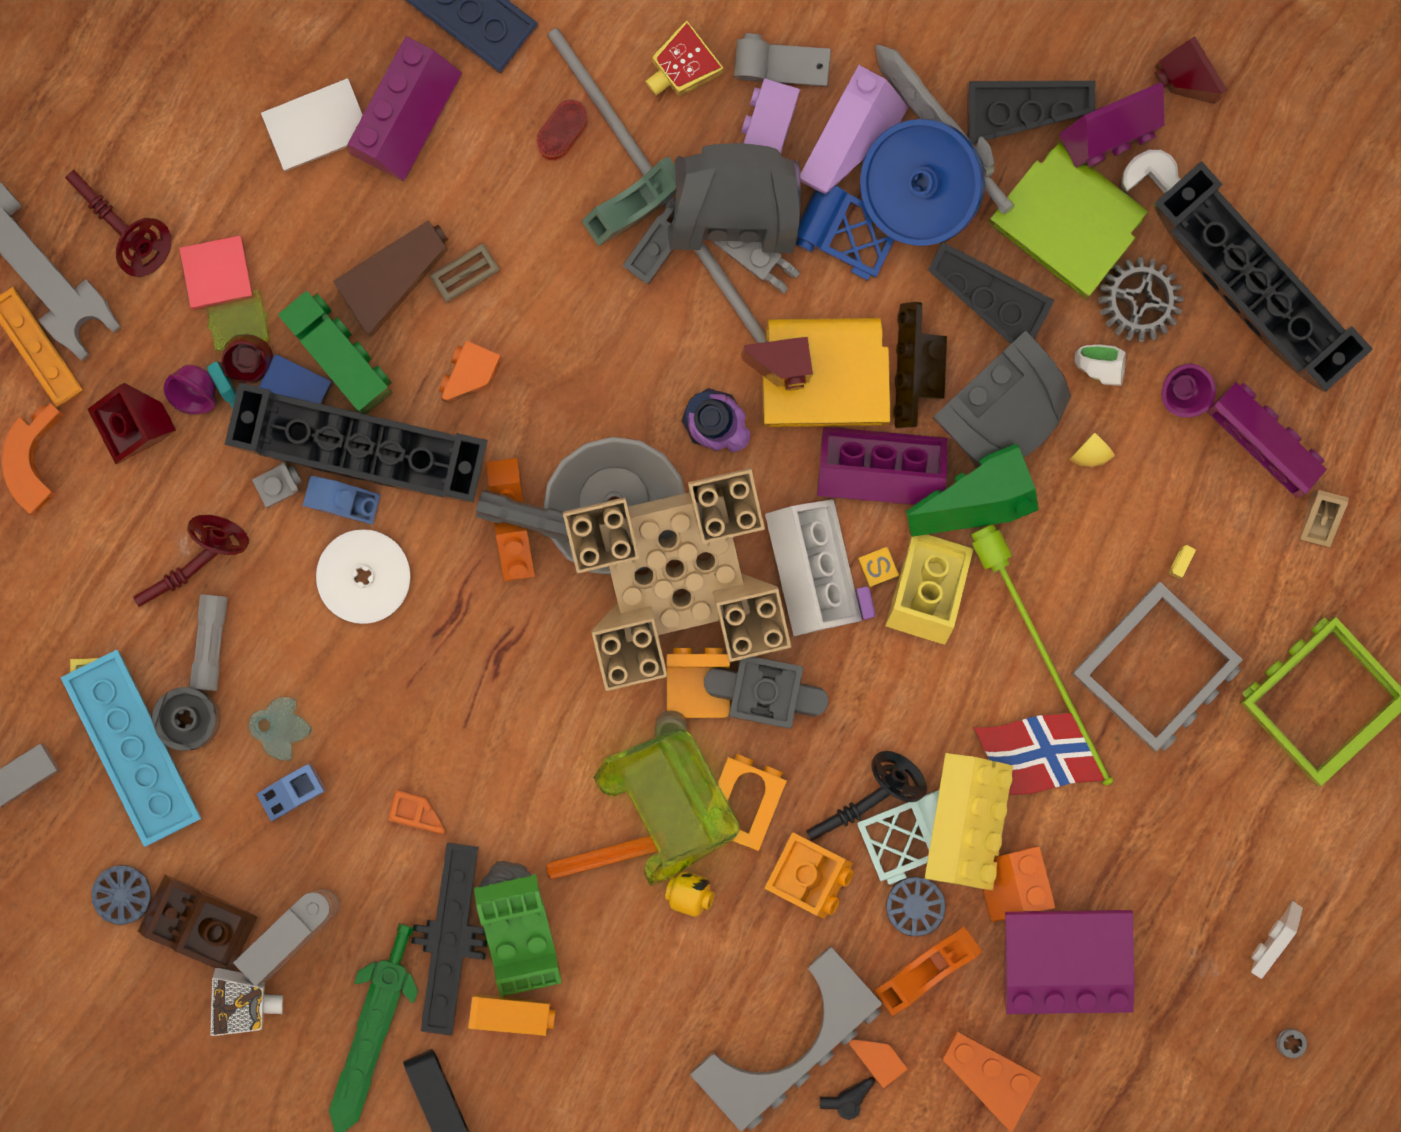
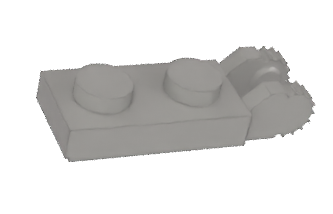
[713,241,800,294]

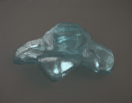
[248,697,312,760]

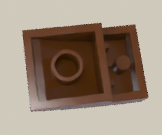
[138,874,257,971]

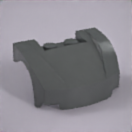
[668,143,801,253]
[932,330,1071,469]

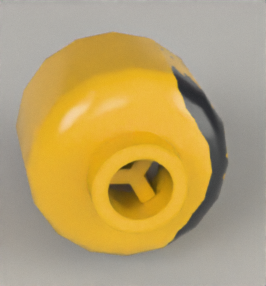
[665,871,715,917]

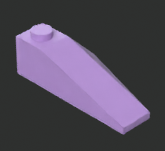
[800,65,908,194]

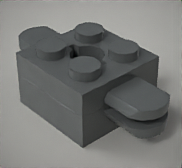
[704,657,828,729]

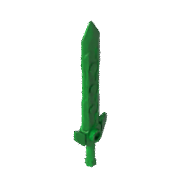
[329,923,418,1132]

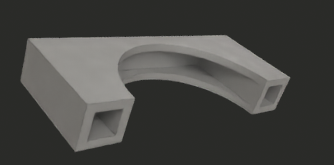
[690,946,882,1131]

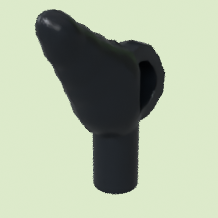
[820,1077,875,1120]

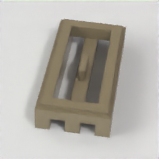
[430,243,500,303]

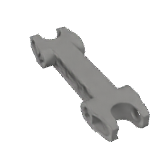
[0,182,122,362]

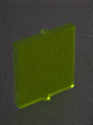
[207,290,270,351]

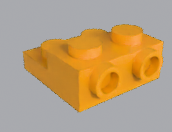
[764,832,854,919]

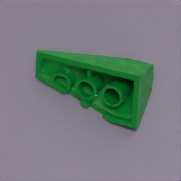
[905,443,1039,537]

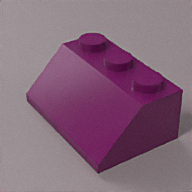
[1059,82,1165,168]

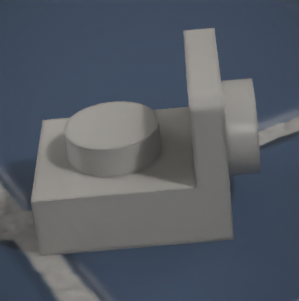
[252,462,302,508]

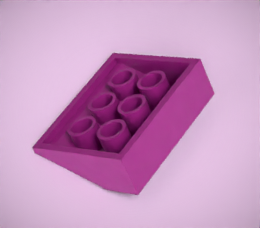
[1004,910,1135,1014]

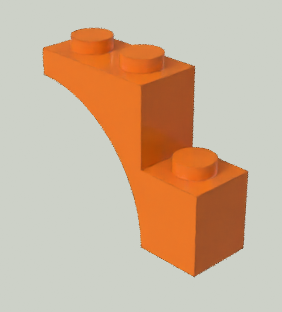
[486,458,535,581]

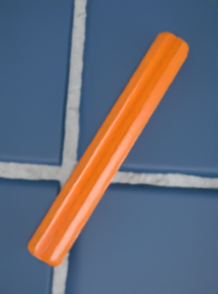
[546,832,669,879]

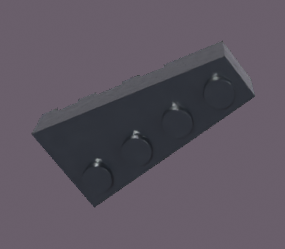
[967,81,1095,144]

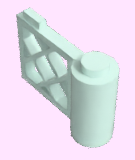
[857,790,939,885]

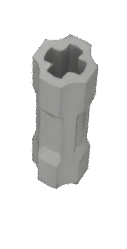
[189,594,228,691]

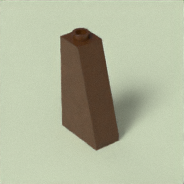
[333,220,448,337]

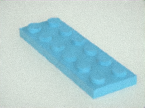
[60,649,202,847]

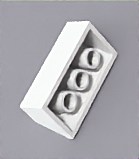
[765,499,862,636]

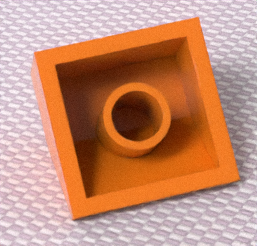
[983,845,1055,922]

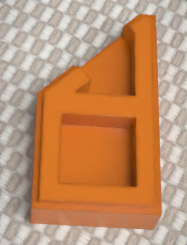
[388,790,446,835]
[848,1039,908,1088]

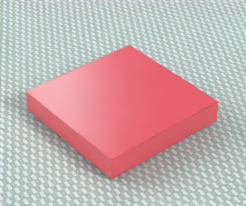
[179,235,253,310]

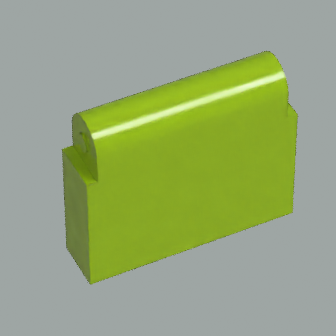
[988,142,1148,300]

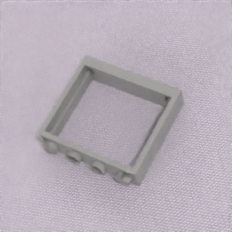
[1071,582,1243,752]

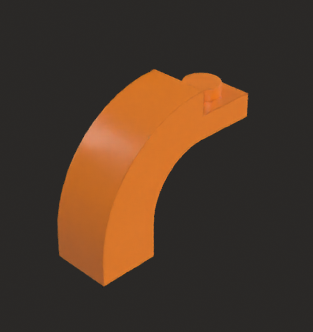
[2,403,65,516]
[874,926,983,1016]

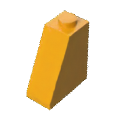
[468,993,556,1036]

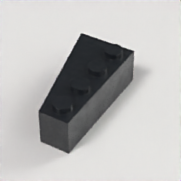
[928,242,1055,344]

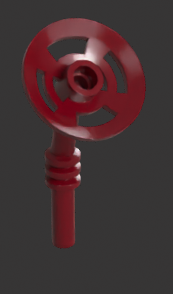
[65,170,171,277]
[133,515,249,607]

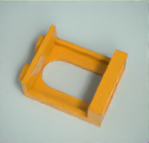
[700,754,787,851]

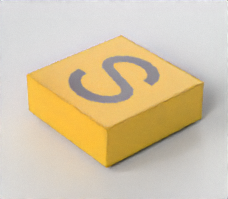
[858,547,899,588]

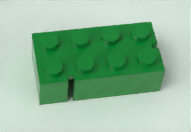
[277,290,392,415]

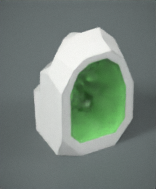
[1074,344,1126,386]

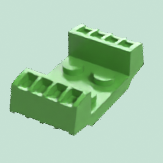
[474,874,562,997]

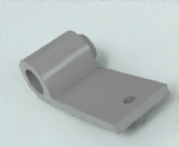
[734,33,831,87]

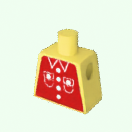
[645,21,723,96]

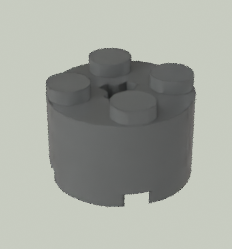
[152,687,220,751]

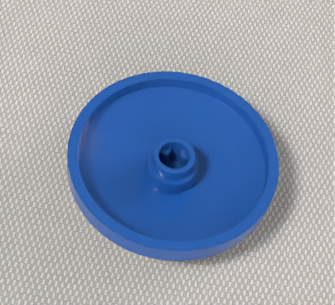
[860,119,985,246]

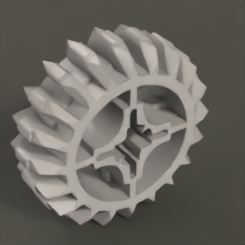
[1098,257,1184,342]

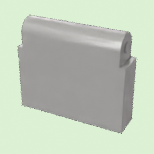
[233,889,340,986]

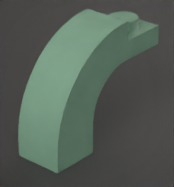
[581,156,676,247]

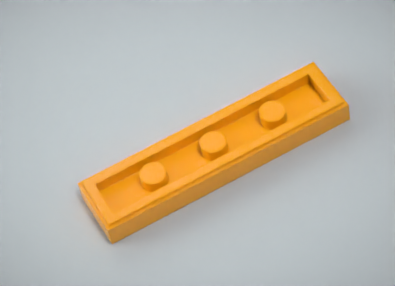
[0,287,84,408]

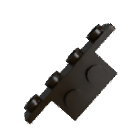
[893,302,947,429]

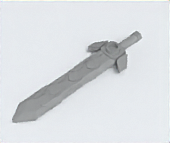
[875,44,1015,215]

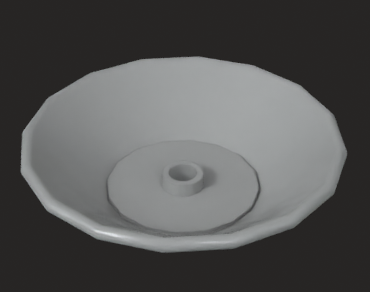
[543,437,685,575]

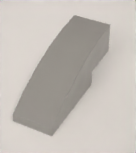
[0,744,61,808]

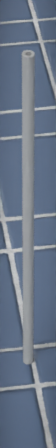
[547,28,767,343]

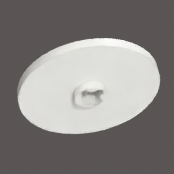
[316,530,411,624]

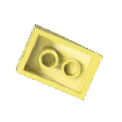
[885,534,973,645]

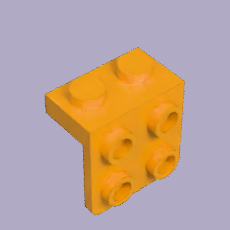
[667,648,730,718]

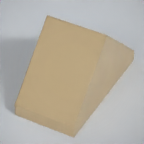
[1300,490,1349,547]

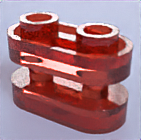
[537,99,588,161]

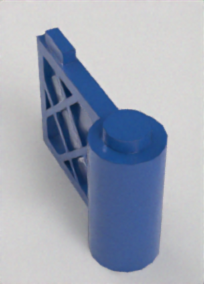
[795,186,895,280]

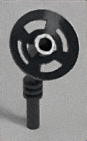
[806,751,927,841]

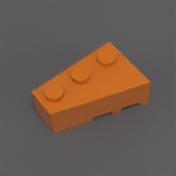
[941,1029,1042,1132]

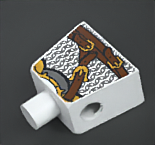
[211,968,283,1036]

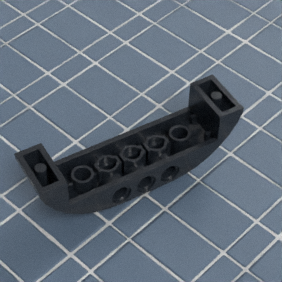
[1154,161,1373,392]
[224,383,488,503]

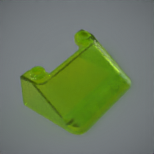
[593,730,739,886]

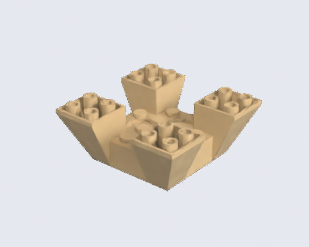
[562,468,791,691]

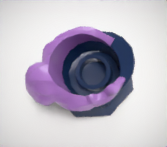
[681,388,751,452]

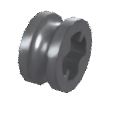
[1276,1029,1307,1058]

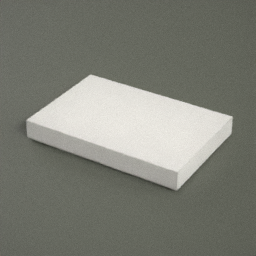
[261,78,363,172]

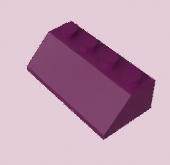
[347,36,462,182]
[1206,382,1327,498]
[817,427,948,505]

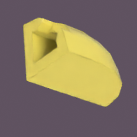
[1069,433,1115,467]

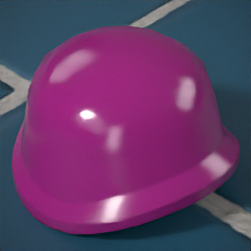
[1161,363,1216,418]
[163,365,216,414]

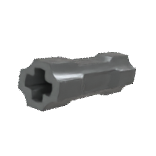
[476,490,569,542]

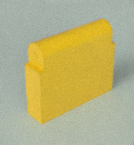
[761,318,890,427]

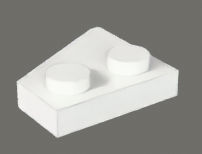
[1251,901,1303,979]

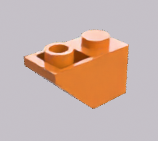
[439,341,502,403]

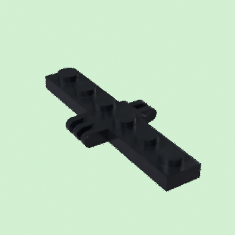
[411,843,487,1036]

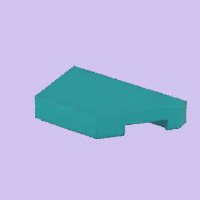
[207,361,237,409]

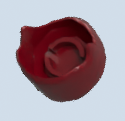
[221,334,273,383]

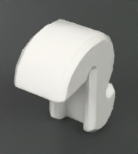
[1120,150,1181,194]

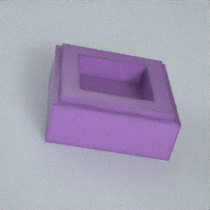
[856,586,876,620]

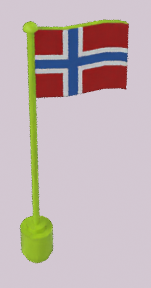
[971,524,1113,795]

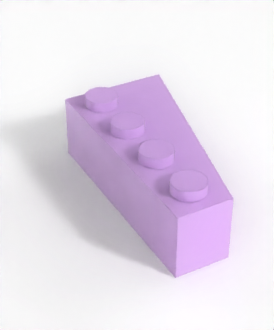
[741,78,800,156]

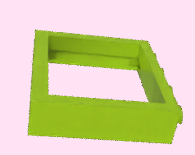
[1240,617,1401,786]

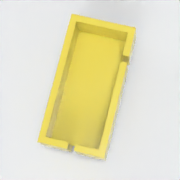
[925,753,1013,891]

